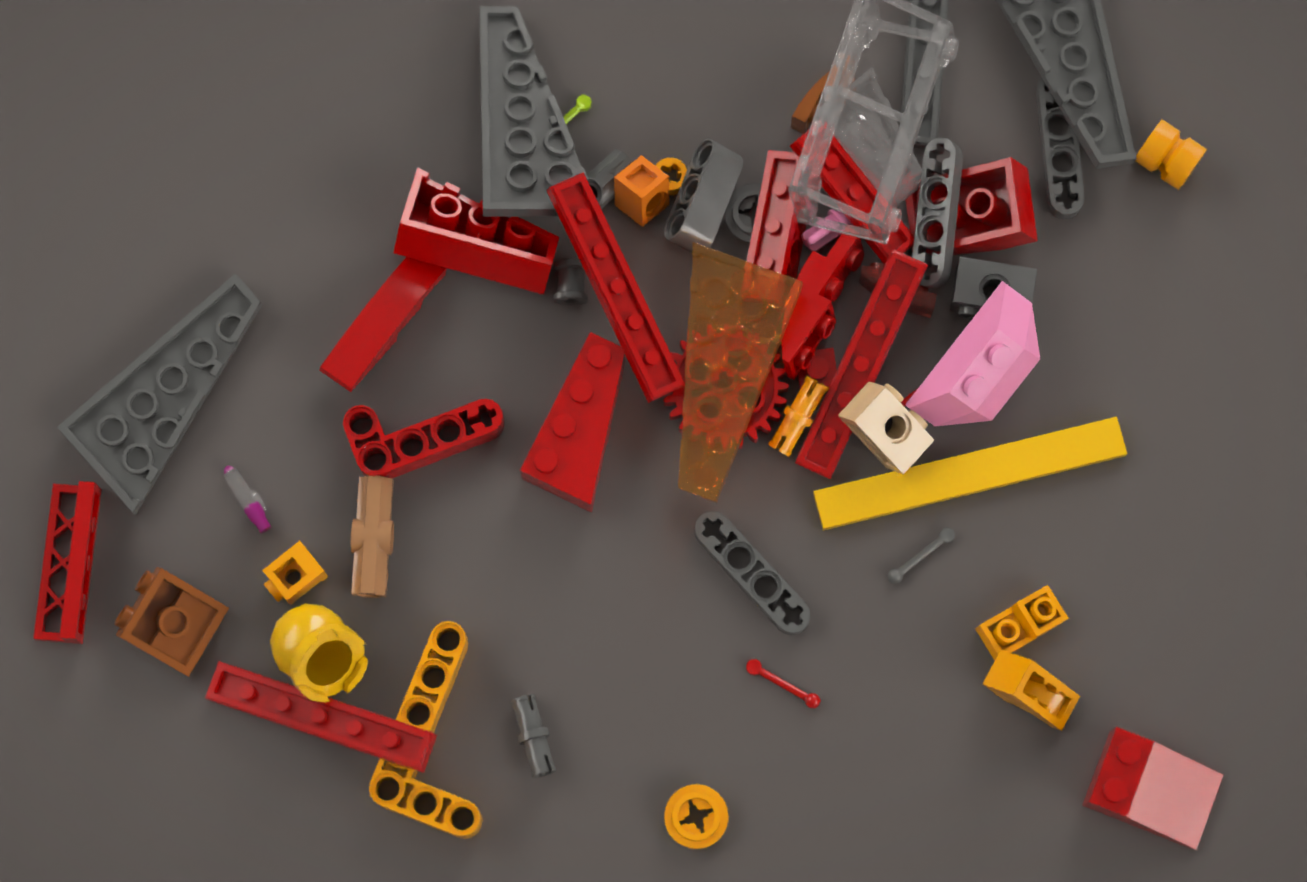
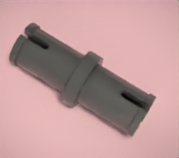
[510,694,557,778]

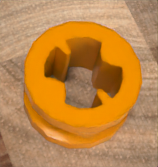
[656,157,687,196]

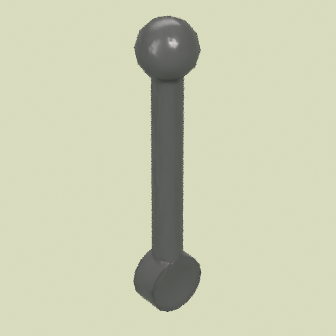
[887,527,955,584]

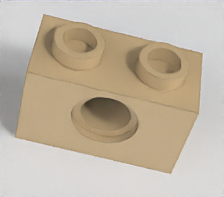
[838,382,934,474]

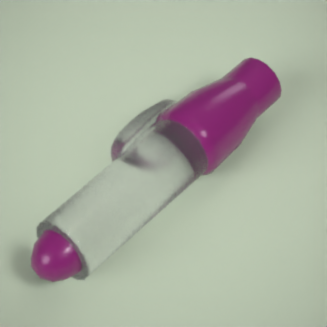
[224,465,271,534]

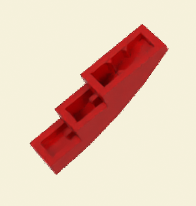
[319,257,447,392]

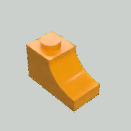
[983,650,1080,731]

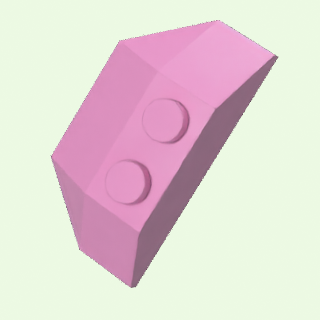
[905,281,1040,427]

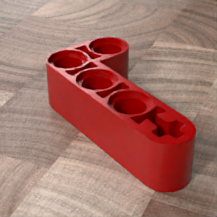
[343,398,505,478]

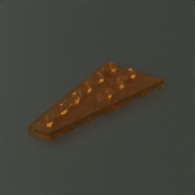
[678,242,804,504]

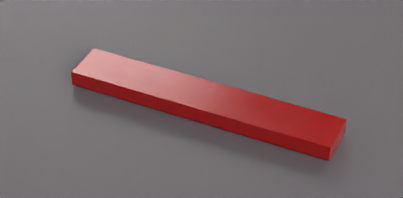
[546,172,686,403]
[795,249,928,479]
[205,661,438,773]

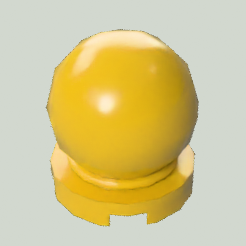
[270,604,368,702]

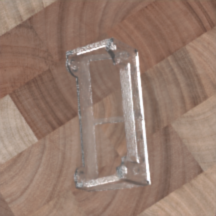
[789,0,959,244]

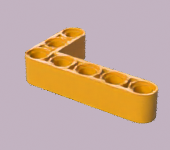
[369,621,483,839]

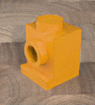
[262,541,328,605]

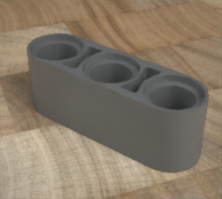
[664,138,743,256]

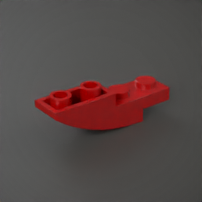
[781,227,865,380]

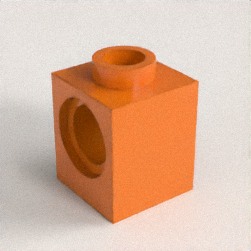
[614,155,669,227]

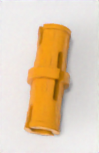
[768,376,829,456]

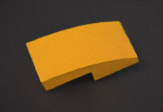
[975,585,1069,661]

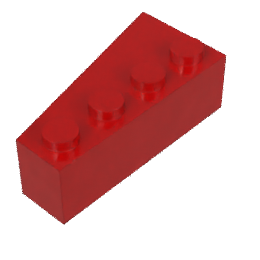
[393,167,559,295]
[520,332,626,513]

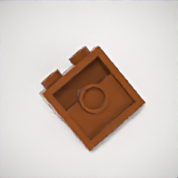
[114,567,229,677]

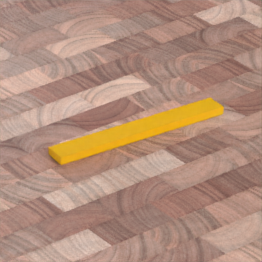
[813,417,1127,531]

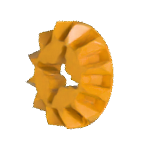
[664,784,728,849]

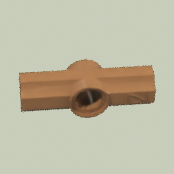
[351,476,394,598]

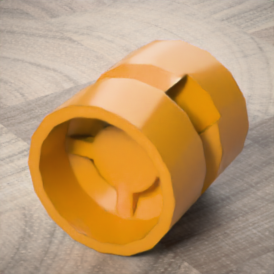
[1135,119,1207,190]

